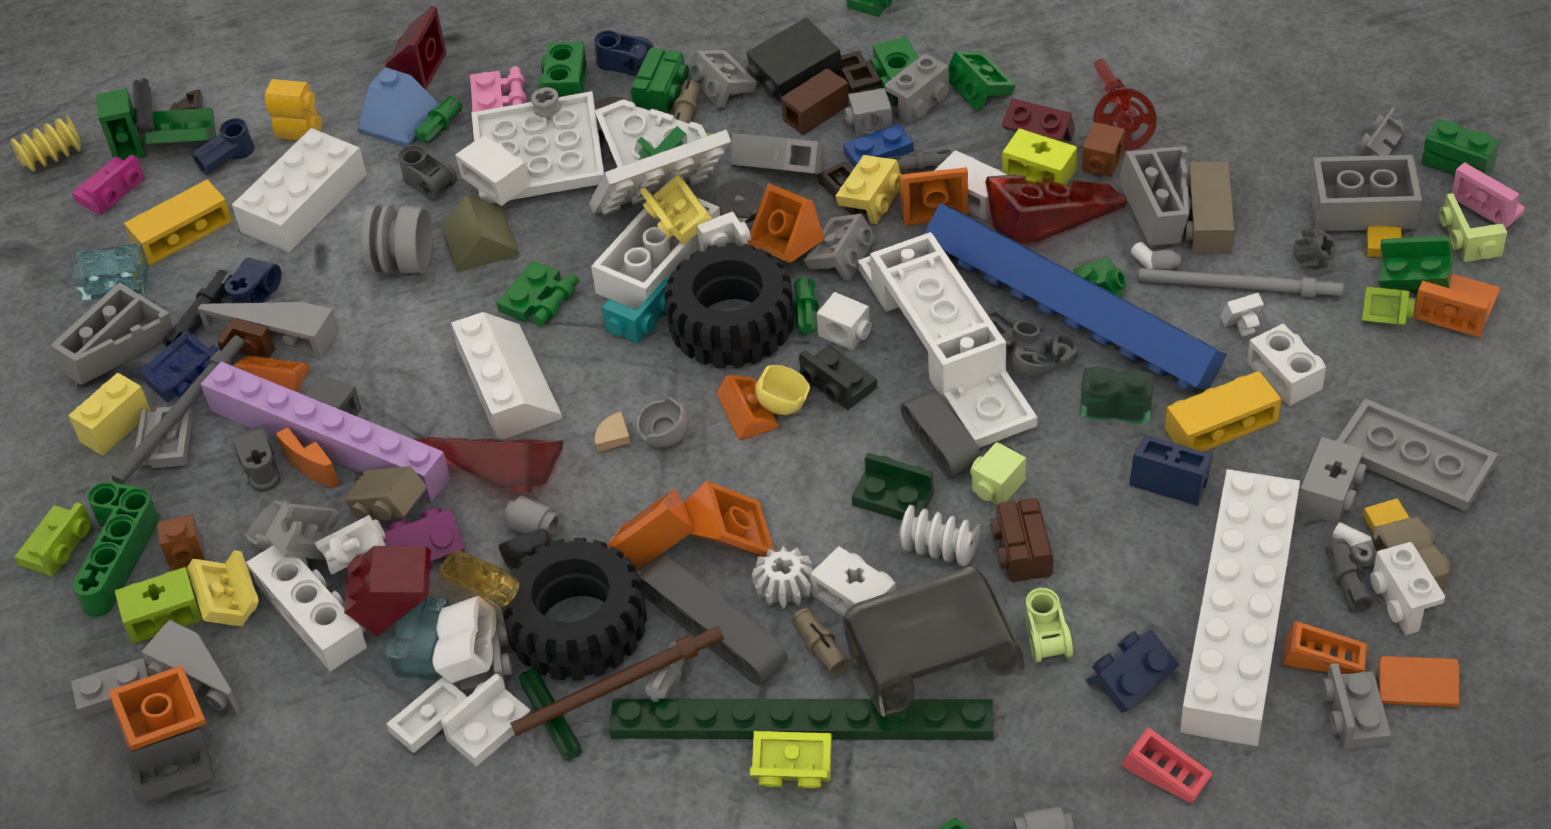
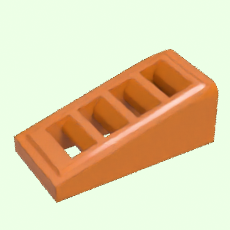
[1282,621,1368,674]

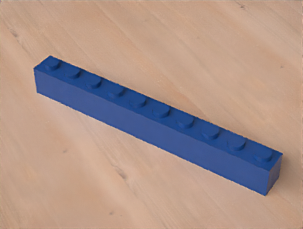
[924,203,1227,392]

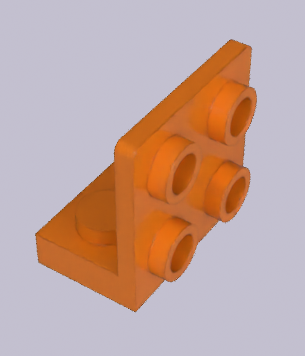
[1413,274,1500,338]

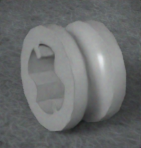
[531,87,561,117]

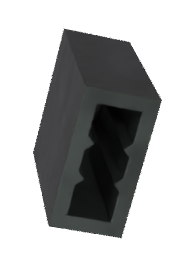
[746,17,843,103]

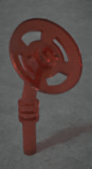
[1093,59,1157,151]

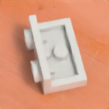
[1370,542,1445,636]

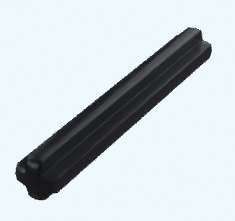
[133,78,154,135]

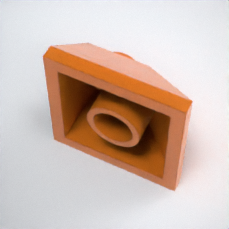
[899,167,968,226]
[684,481,775,557]
[108,665,206,751]

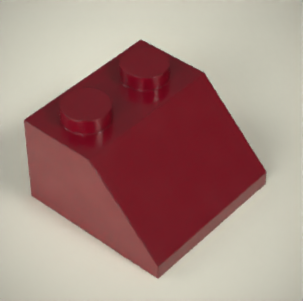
[385,6,447,90]
[344,546,431,636]

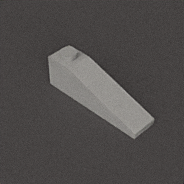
[198,302,339,359]

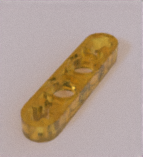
[439,550,520,607]

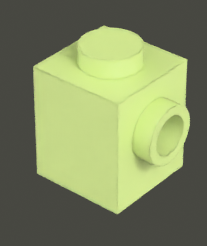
[970,442,1026,505]

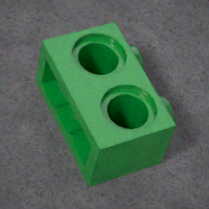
[538,42,587,97]

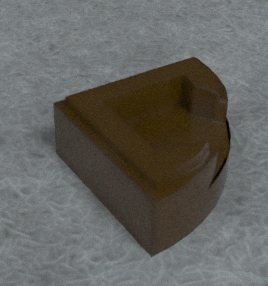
[170,89,203,110]

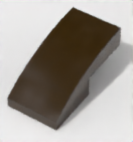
[838,50,881,93]

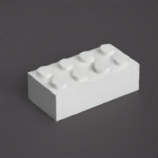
[232,128,367,253]
[591,198,720,310]

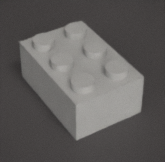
[1309,155,1422,231]

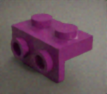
[383,507,465,563]

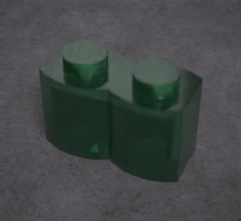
[1080,367,1154,424]

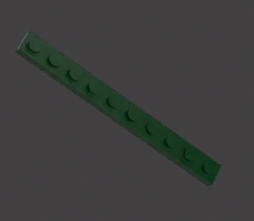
[609,698,993,740]

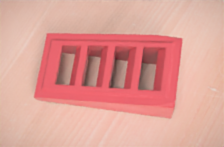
[1121,727,1213,804]

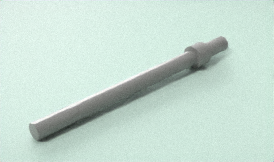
[1139,268,1343,298]

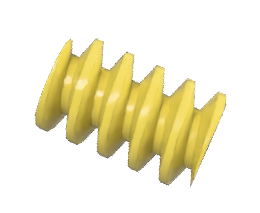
[10,115,81,172]

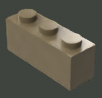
[1185,162,1234,254]

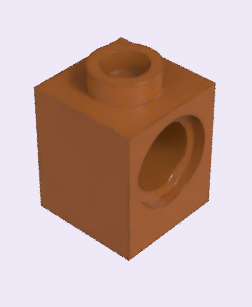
[1082,122,1125,177]

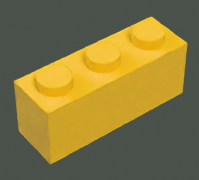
[124,179,233,266]
[1165,371,1281,452]

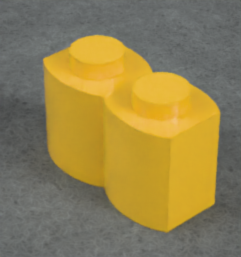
[265,79,322,141]

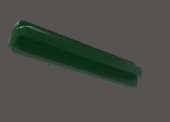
[519,668,582,761]

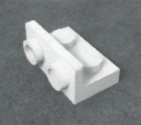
[697,211,751,252]
[441,674,531,766]

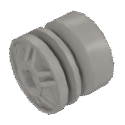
[361,205,433,273]

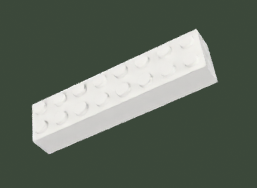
[1180,469,1300,747]

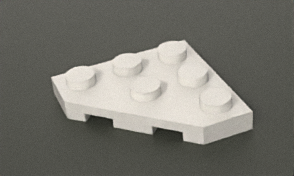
[595,99,707,168]

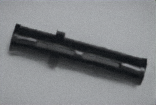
[163,270,232,353]

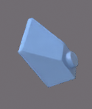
[358,67,440,147]

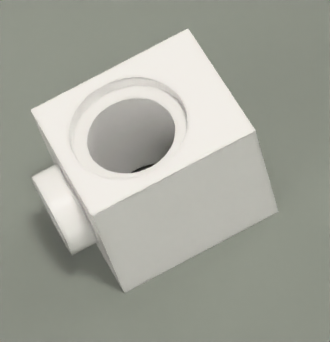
[817,292,872,351]

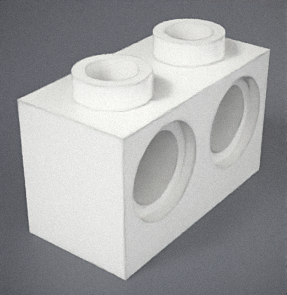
[1247,323,1326,406]

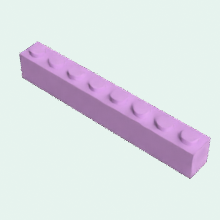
[200,362,451,502]

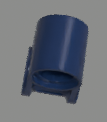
[594,30,654,76]
[225,257,282,303]

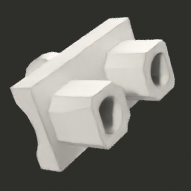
[315,515,386,575]

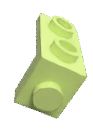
[1439,193,1507,262]

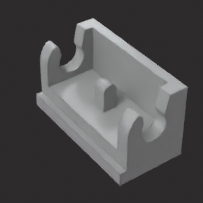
[265,503,346,560]

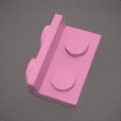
[1452,162,1525,229]

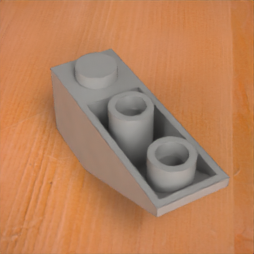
[729,133,825,174]
[141,620,240,715]

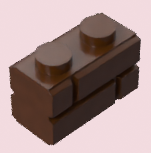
[990,498,1053,582]

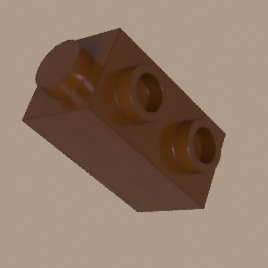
[781,68,849,135]

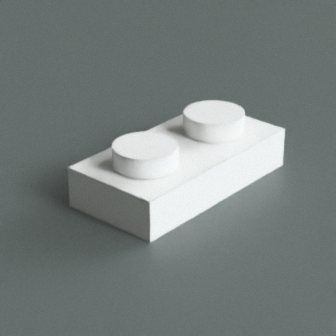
[386,677,467,753]

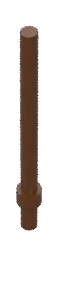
[510,626,724,737]

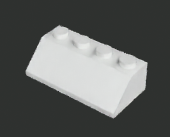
[451,312,563,441]

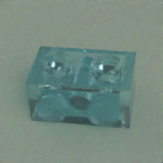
[73,243,148,301]

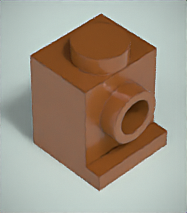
[157,514,205,571]

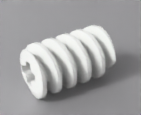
[899,505,980,567]

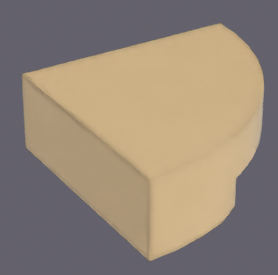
[595,412,630,452]

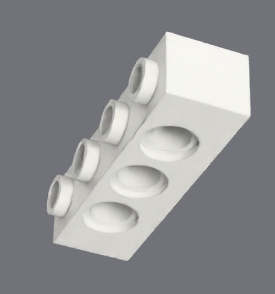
[246,545,367,672]

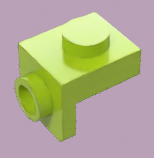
[1362,286,1415,325]

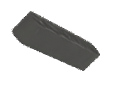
[640,556,788,685]

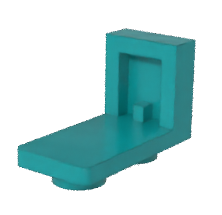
[602,278,668,344]

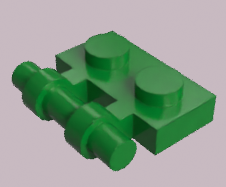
[496,261,579,326]

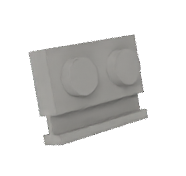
[135,406,193,470]

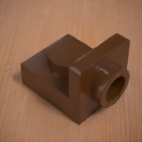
[217,318,275,362]

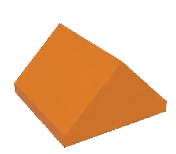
[747,183,825,263]
[607,488,695,571]

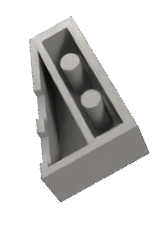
[1118,146,1189,246]
[50,282,173,385]

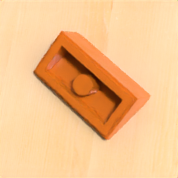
[233,355,309,392]
[717,375,778,439]
[1377,656,1459,707]

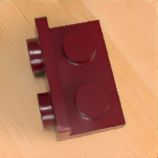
[1002,98,1075,142]

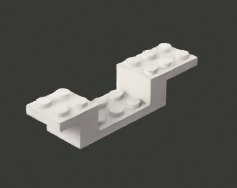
[858,232,1037,448]

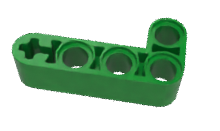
[73,482,159,617]

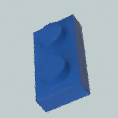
[843,124,914,168]

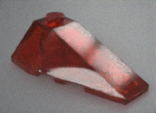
[985,174,1127,244]

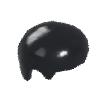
[498,529,554,570]

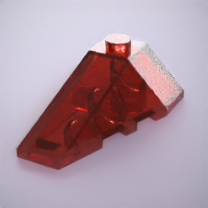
[411,437,563,492]

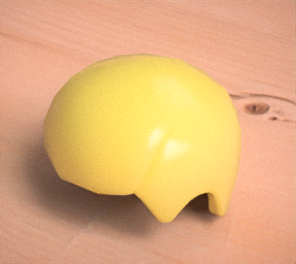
[755,365,810,416]

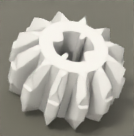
[752,545,813,609]

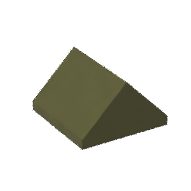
[442,194,519,272]

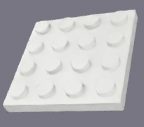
[471,91,604,204]
[589,130,731,216]

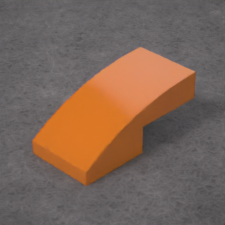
[276,427,339,488]

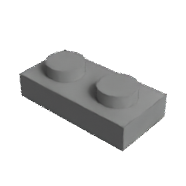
[71,658,150,718]

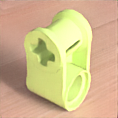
[1025,588,1073,663]

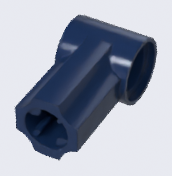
[191,118,254,175]

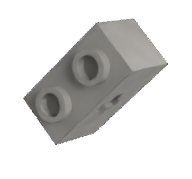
[1297,437,1367,524]

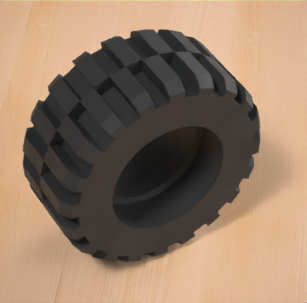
[664,243,794,368]
[501,538,647,681]

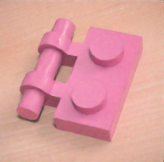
[470,66,527,112]

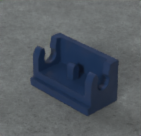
[1129,435,1213,506]

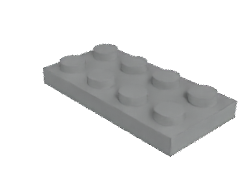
[1336,398,1498,511]

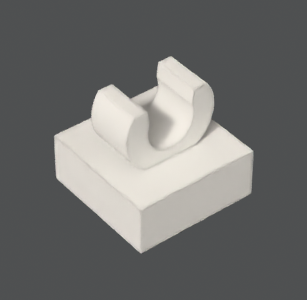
[1220,293,1264,337]

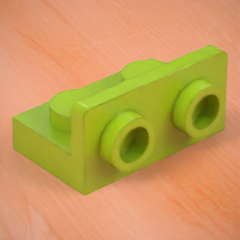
[14,502,93,577]

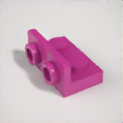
[72,155,145,215]

